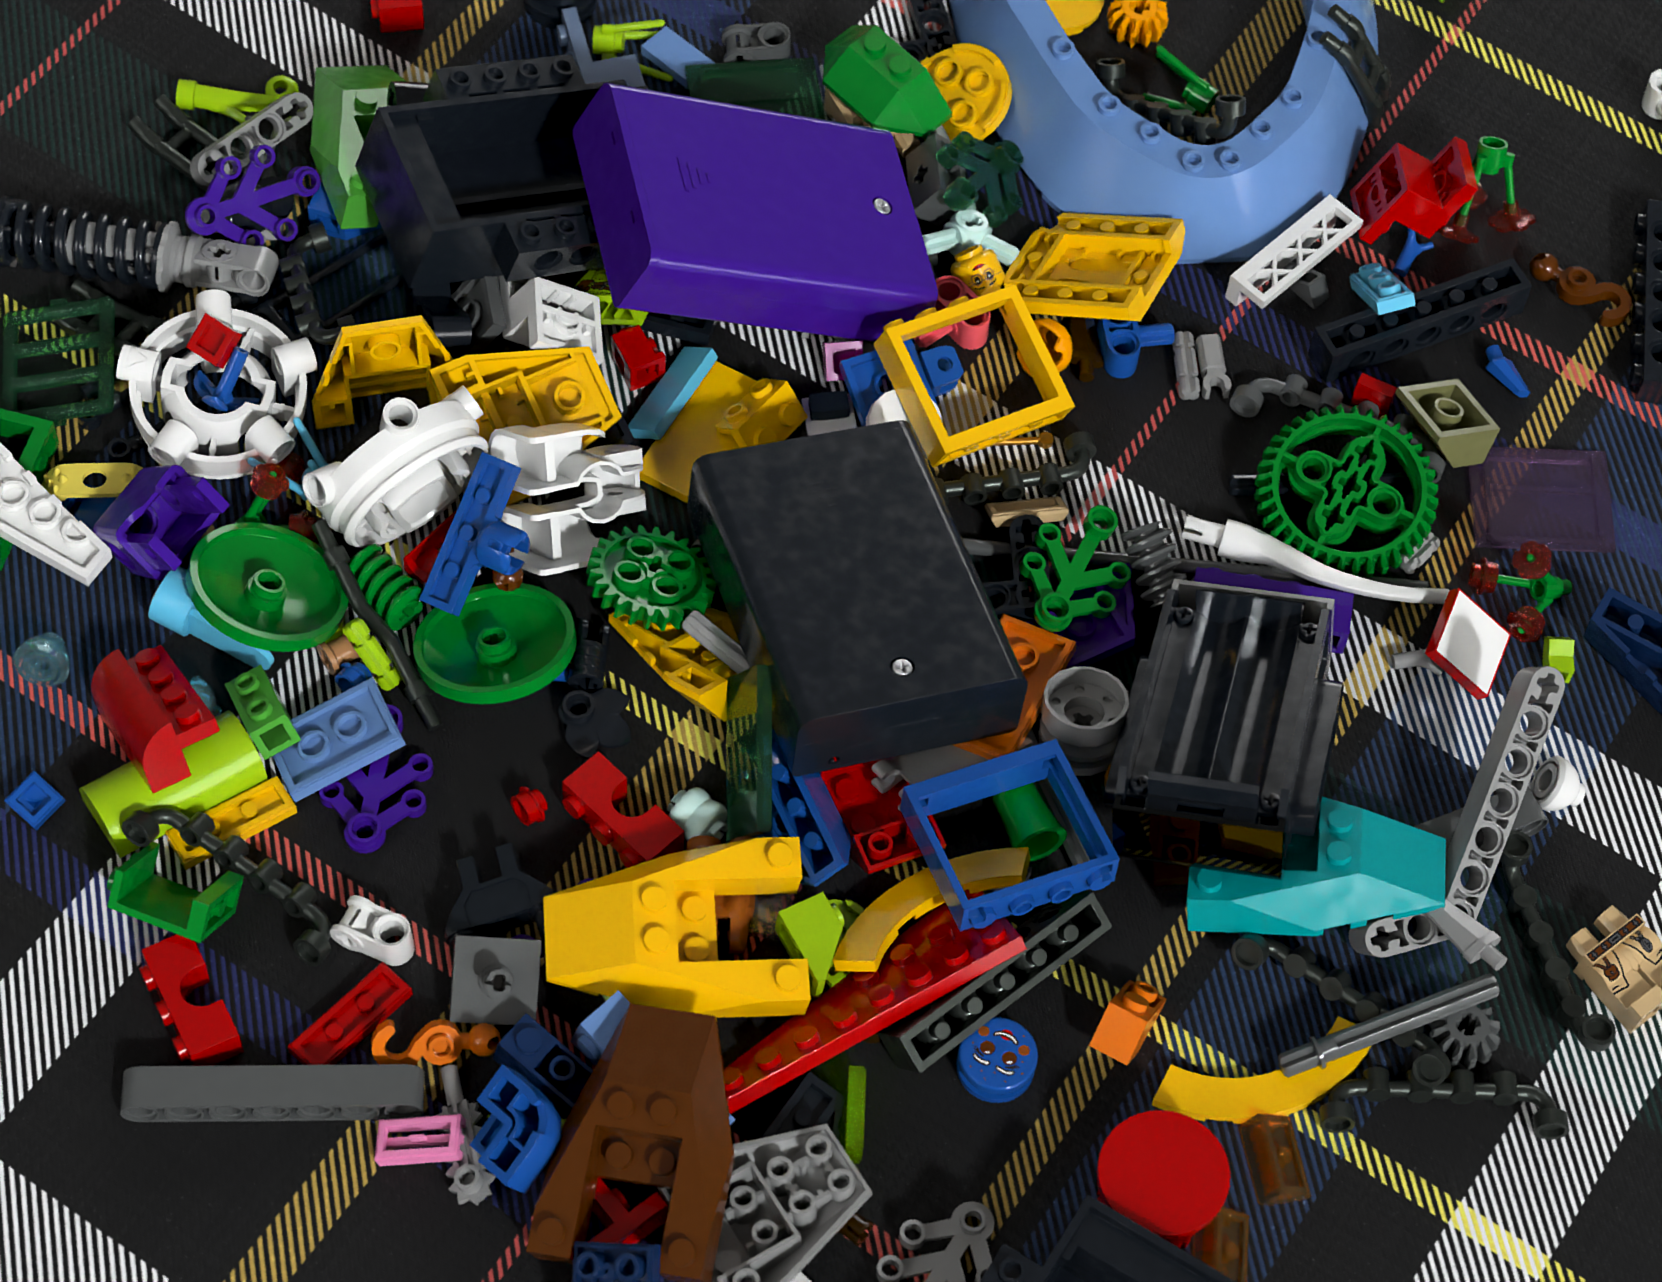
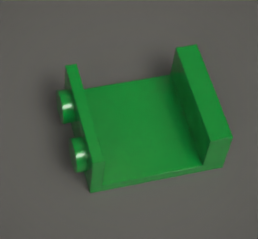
[107,841,244,943]

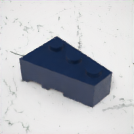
[1583,587,1662,715]

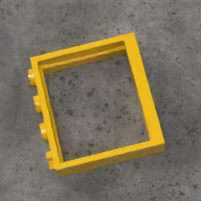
[873,284,1075,468]

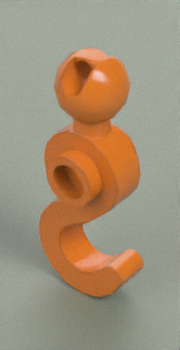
[371,1019,501,1066]

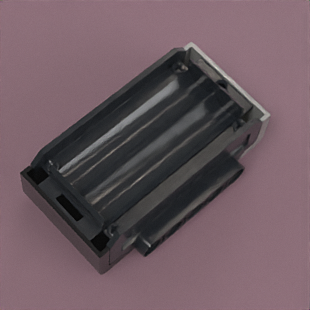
[1104,579,1344,881]

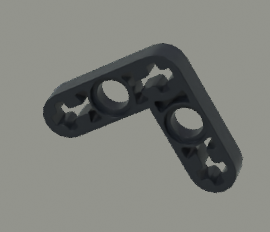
[899,0,958,63]
[983,515,1050,620]

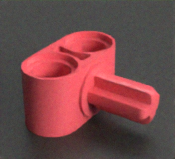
[913,275,991,350]

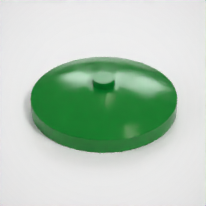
[186,522,349,652]
[413,583,577,704]

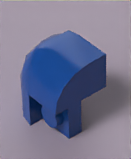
[469,1064,561,1193]

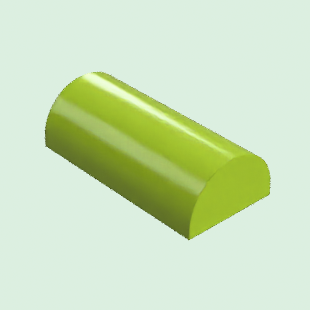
[79,710,268,858]

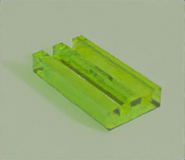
[844,1066,866,1164]

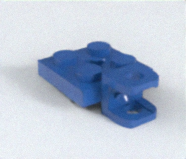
[839,339,964,427]

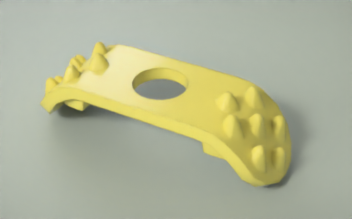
[41,462,143,501]

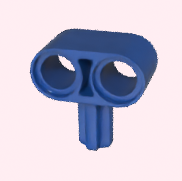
[1096,319,1175,378]

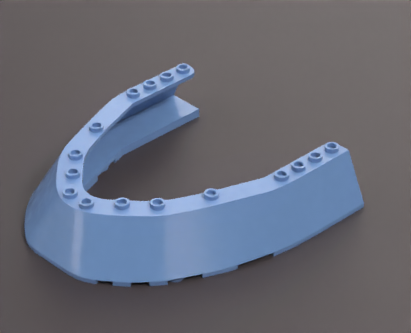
[949,0,1378,264]

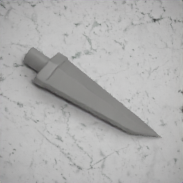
[1425,899,1507,971]

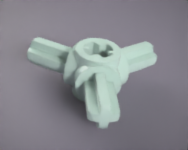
[922,193,1019,267]

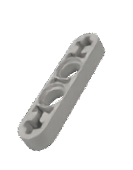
[190,92,313,186]

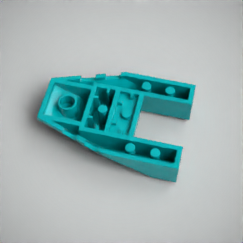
[1187,797,1446,936]

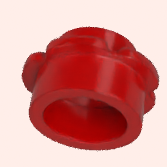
[511,786,548,826]

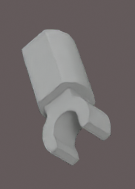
[1195,334,1232,399]

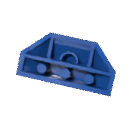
[738,729,852,887]

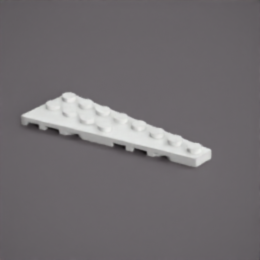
[0,443,113,586]

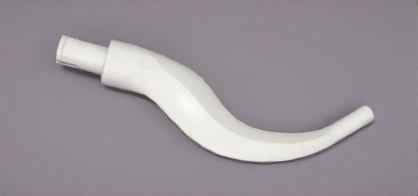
[1181,514,1450,604]

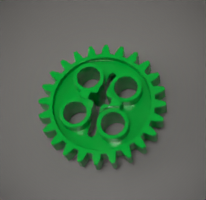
[586,525,717,631]

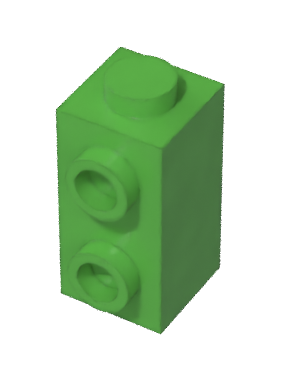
[224,664,301,760]

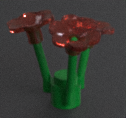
[1437,136,1536,244]

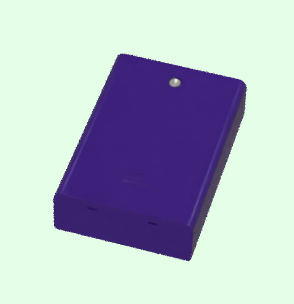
[573,83,938,342]

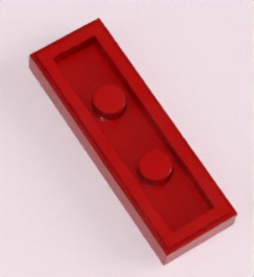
[288,962,413,1065]

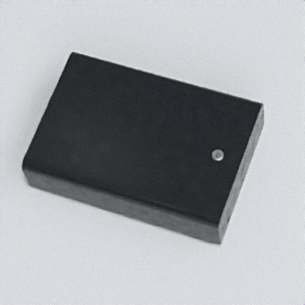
[687,420,1028,777]

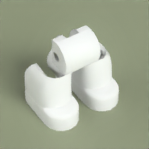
[488,423,646,576]

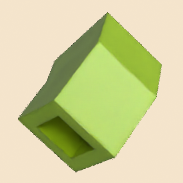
[1542,636,1575,683]

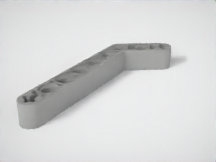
[1349,666,1565,958]

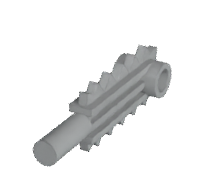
[436,1065,496,1206]

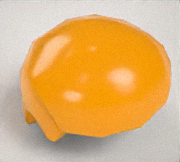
[1017,318,1073,378]

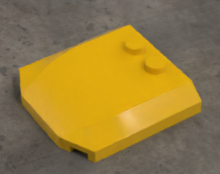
[1004,213,1185,322]

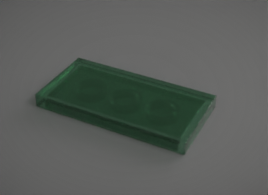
[726,665,772,842]

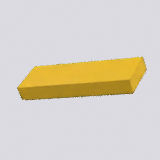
[165,776,297,870]

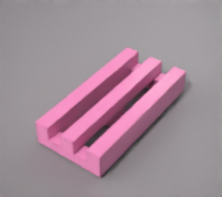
[374,1114,466,1166]

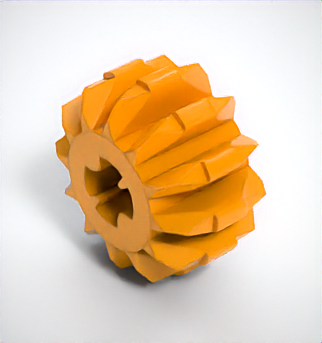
[1107,0,1168,48]

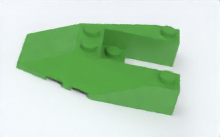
[310,65,407,229]

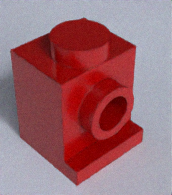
[611,325,666,392]

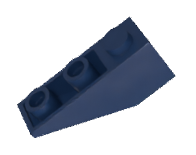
[493,1013,593,1114]

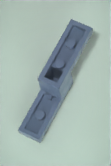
[557,7,645,87]

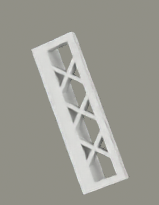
[1225,195,1363,309]

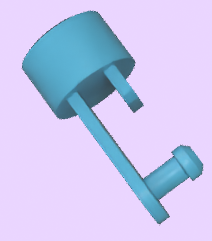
[148,566,274,670]

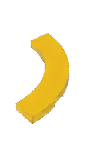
[833,847,1031,972]
[1152,1016,1372,1124]

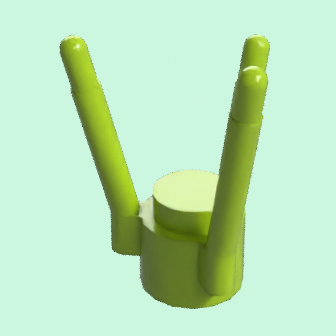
[592,19,673,82]

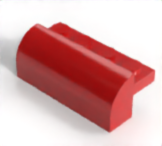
[91,645,220,794]

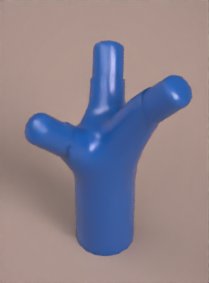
[1393,228,1434,277]

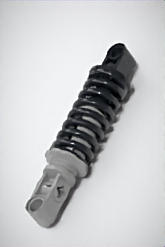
[0,195,279,297]

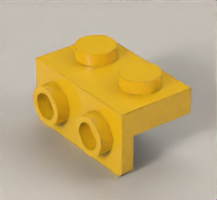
[715,378,808,448]

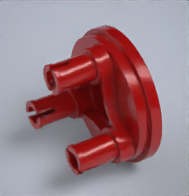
[1097,1110,1230,1249]

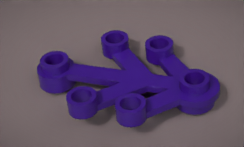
[185,145,320,246]
[319,704,434,853]

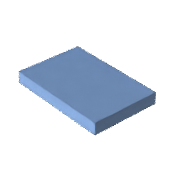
[273,677,406,802]

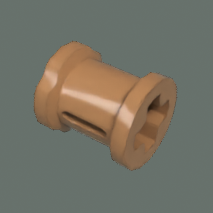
[316,634,360,676]

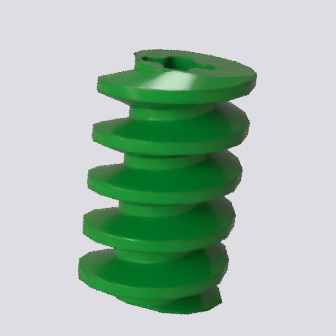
[348,544,423,631]

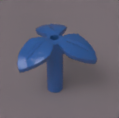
[193,347,260,412]

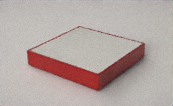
[1425,588,1511,700]

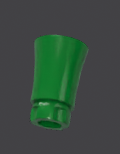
[992,783,1067,862]

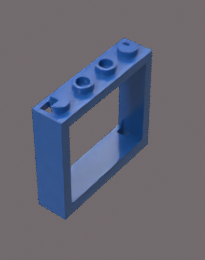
[900,739,1120,931]

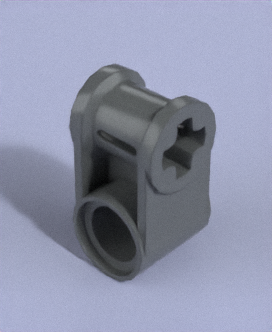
[721,22,791,73]

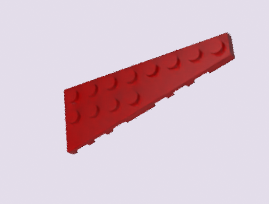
[723,889,1027,1114]

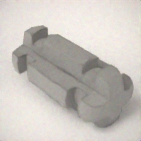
[1400,531,1440,574]

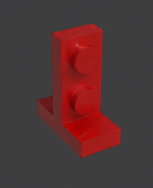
[588,1178,667,1244]

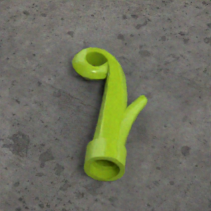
[176,75,299,124]

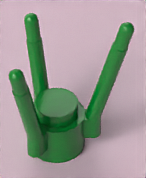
[1143,45,1220,116]

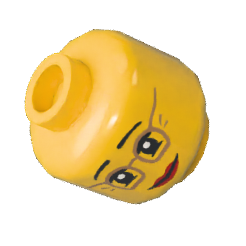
[950,244,1005,297]

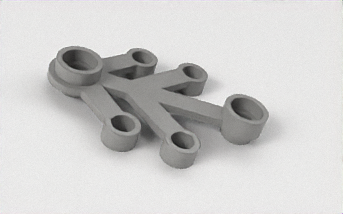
[876,1202,995,1282]

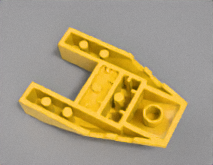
[543,837,811,1018]

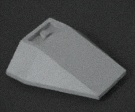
[657,1124,872,1282]

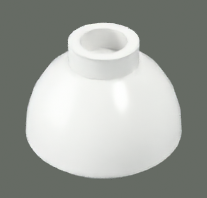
[1530,755,1586,811]

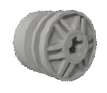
[1037,666,1129,776]

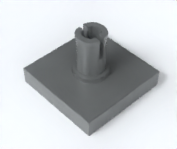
[450,276,507,360]
[449,935,542,1025]

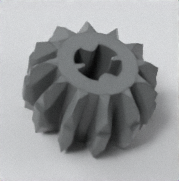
[1428,1004,1501,1070]

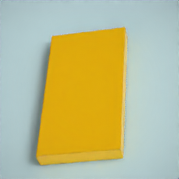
[639,361,756,504]

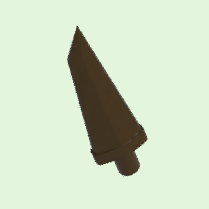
[1069,317,1104,382]

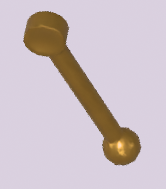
[982,432,1054,450]

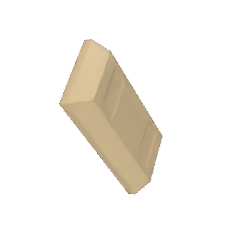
[984,496,1069,528]

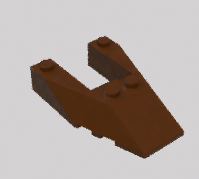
[526,1003,735,1282]

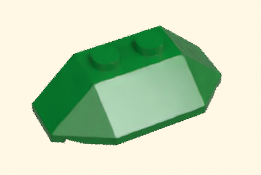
[823,25,952,138]

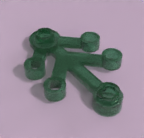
[936,131,1024,228]

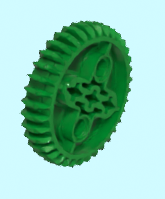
[1254,404,1439,578]

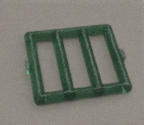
[1,297,115,427]

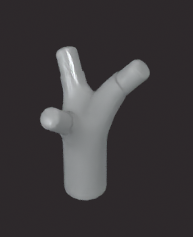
[1391,648,1443,676]

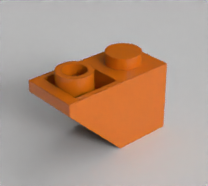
[1089,980,1167,1065]

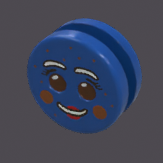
[956,1017,1038,1103]

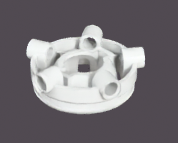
[116,289,318,480]
[302,385,488,548]

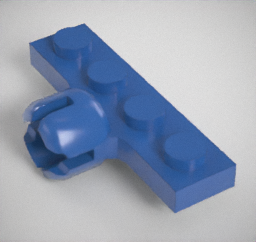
[419,452,530,617]

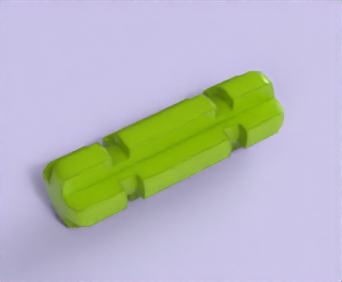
[342,617,402,691]

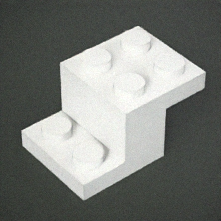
[500,275,604,366]

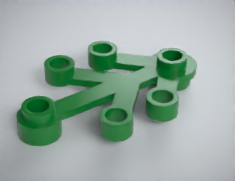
[1019,505,1131,632]

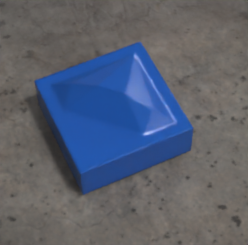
[4,771,66,831]

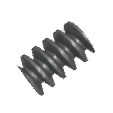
[1121,521,1187,609]

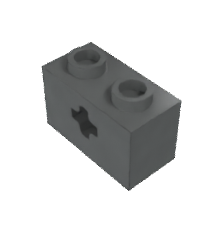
[906,133,968,227]

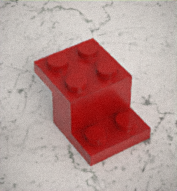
[1350,136,1478,245]

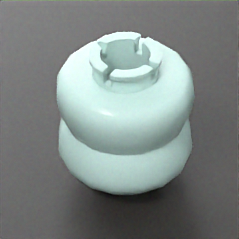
[667,787,728,841]

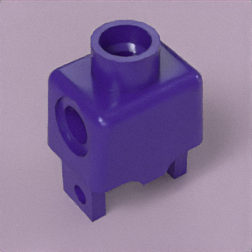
[93,465,230,581]

